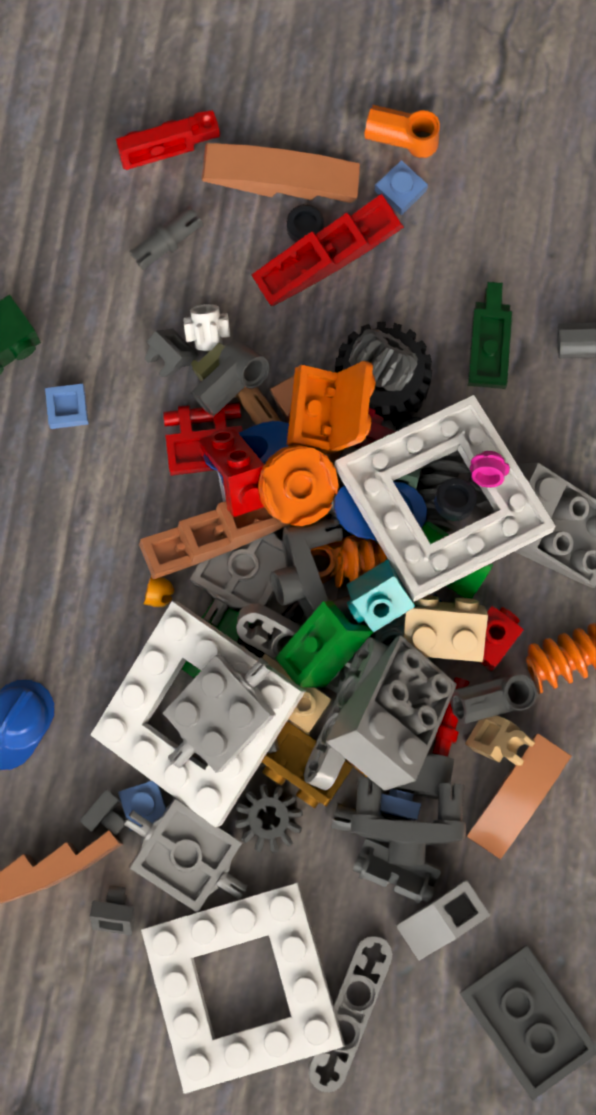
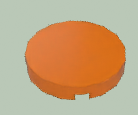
[258,445,339,526]

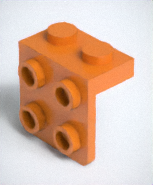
[287,361,375,454]

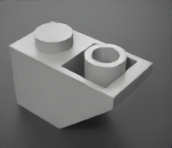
[395,880,490,961]

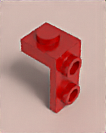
[199,429,264,517]

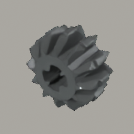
[349,329,418,391]
[235,784,303,853]

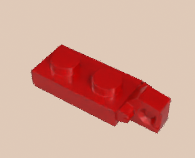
[116,110,220,170]

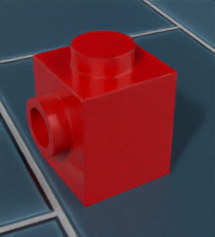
[478,606,524,672]

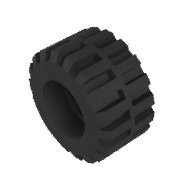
[335,321,433,426]

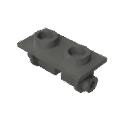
[353,837,442,904]

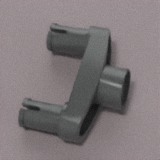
[270,516,355,621]
[351,777,466,866]

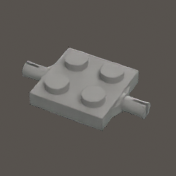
[190,533,286,627]
[163,655,276,773]
[123,798,247,913]

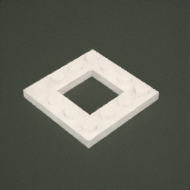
[334,395,556,602]
[91,601,306,828]
[141,883,345,1094]

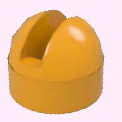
[143,575,174,607]

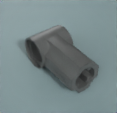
[557,323,596,359]
[191,340,270,416]
[450,675,537,724]

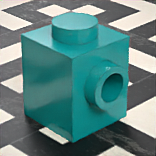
[346,559,415,632]

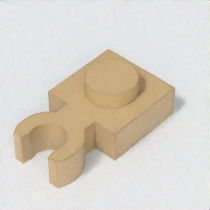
[465,715,535,765]

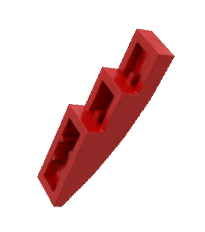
[251,194,404,307]

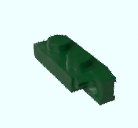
[467,282,512,389]

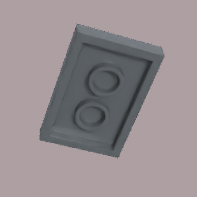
[459,945,596,1100]

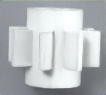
[183,304,230,351]

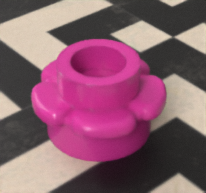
[470,451,510,488]

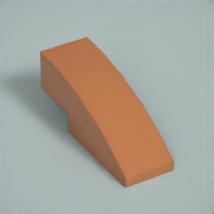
[466,733,572,859]

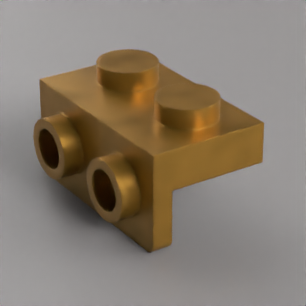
[262,721,354,809]

